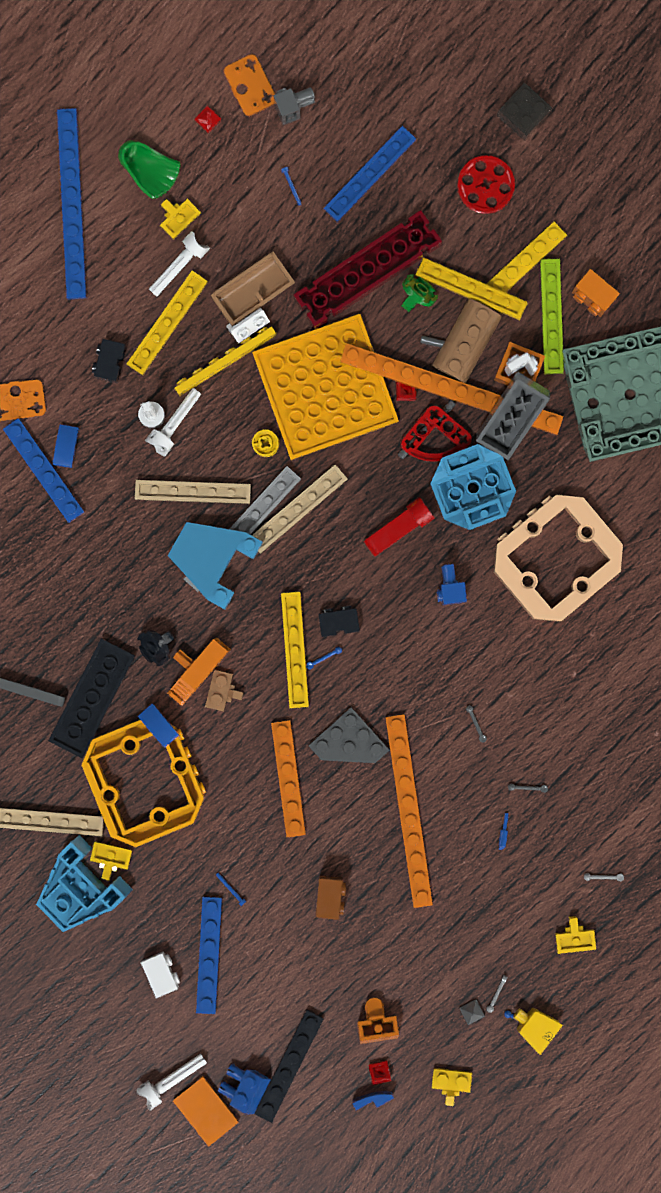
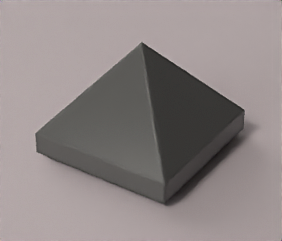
[459,999,485,1025]

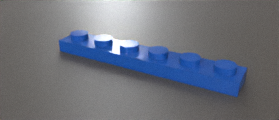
[324,126,416,223]
[3,418,84,523]
[196,896,222,1014]

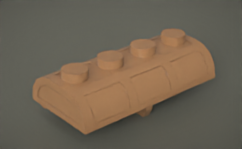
[211,252,295,327]
[432,299,502,383]

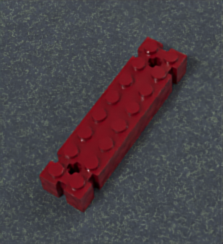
[293,210,442,330]

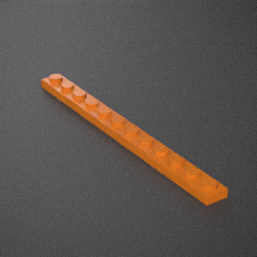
[340,343,563,435]

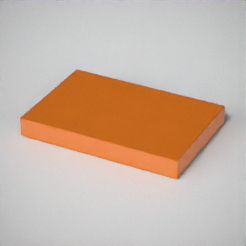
[173,1076,239,1147]

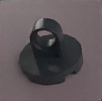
[137,629,176,667]

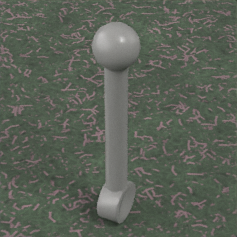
[584,873,624,881]
[486,975,507,1013]

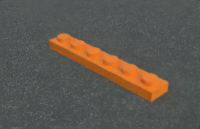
[271,720,306,837]

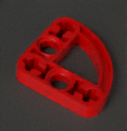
[400,406,472,461]

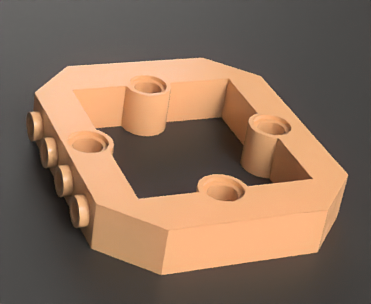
[494,495,623,621]

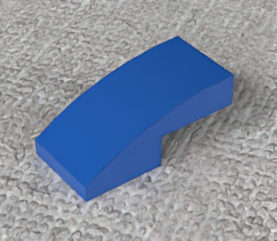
[53,425,79,468]
[138,704,179,748]
[352,1091,394,1110]

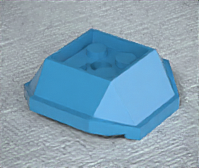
[430,444,516,530]

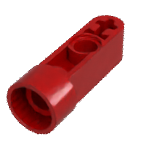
[363,497,435,557]

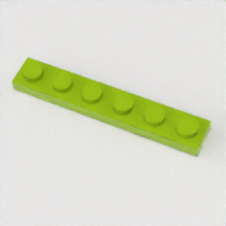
[540,259,564,374]

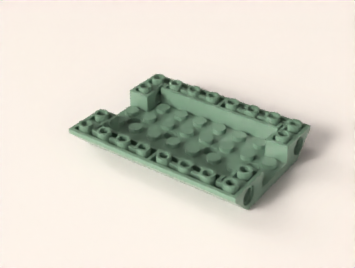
[562,327,661,462]

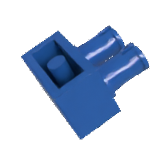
[437,564,467,606]
[218,1064,271,1114]

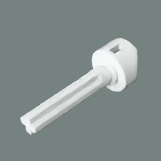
[149,231,210,296]
[145,388,201,456]
[138,402,165,428]
[136,1054,206,1111]

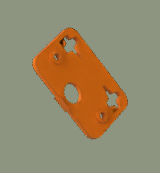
[224,55,275,116]
[0,380,46,421]

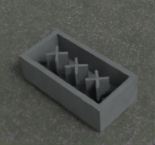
[476,371,550,460]

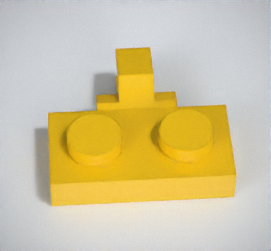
[160,199,201,240]
[90,842,132,880]
[555,916,596,954]
[431,1068,472,1106]

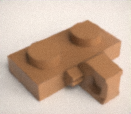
[205,670,243,712]

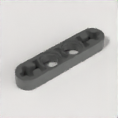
[0,678,66,707]

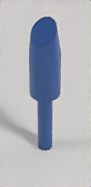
[499,813,509,850]

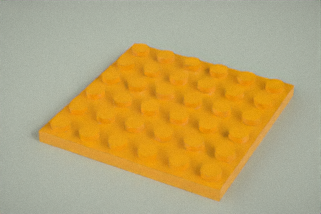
[252,314,399,460]

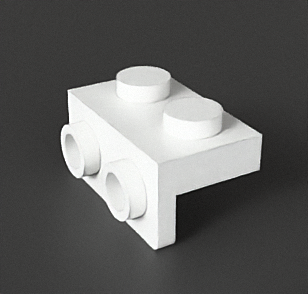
[226,308,270,343]
[504,353,538,376]

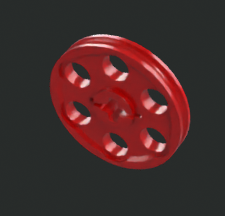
[457,156,515,214]

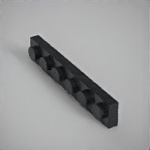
[254,1010,324,1123]

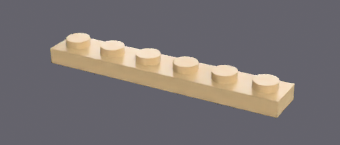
[252,465,348,554]
[135,480,251,504]
[0,808,104,836]

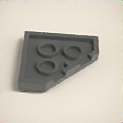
[309,708,390,763]

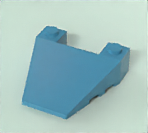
[168,522,263,610]
[36,835,133,932]

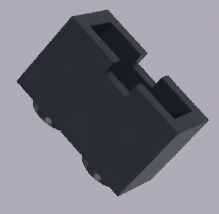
[92,339,126,384]
[318,605,360,637]

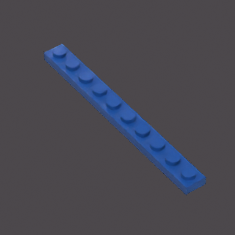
[57,109,87,300]

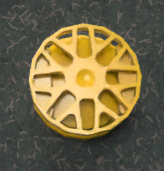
[252,430,279,457]

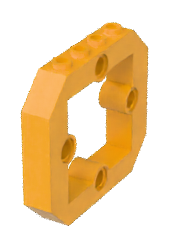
[82,720,206,847]

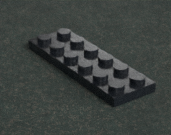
[48,638,135,759]

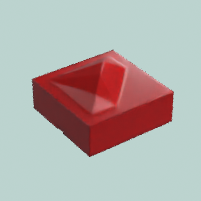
[194,106,221,134]
[395,381,416,401]
[368,1061,391,1085]

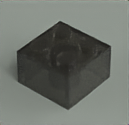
[497,82,553,141]

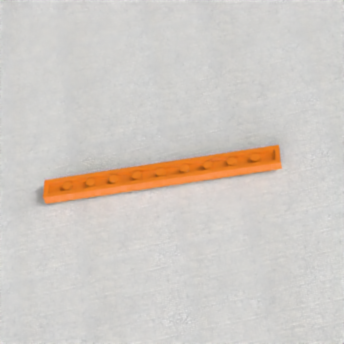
[385,714,433,908]

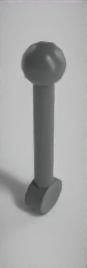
[466,705,487,743]
[508,783,548,793]

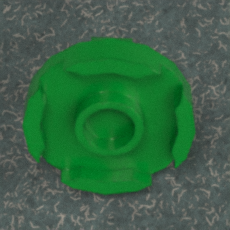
[401,274,438,312]

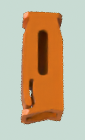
[168,637,231,706]

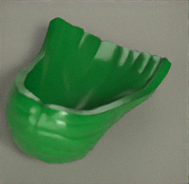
[118,140,180,199]

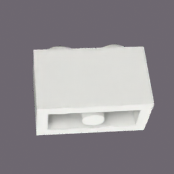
[141,951,180,998]

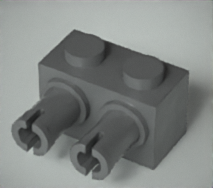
[273,87,315,125]

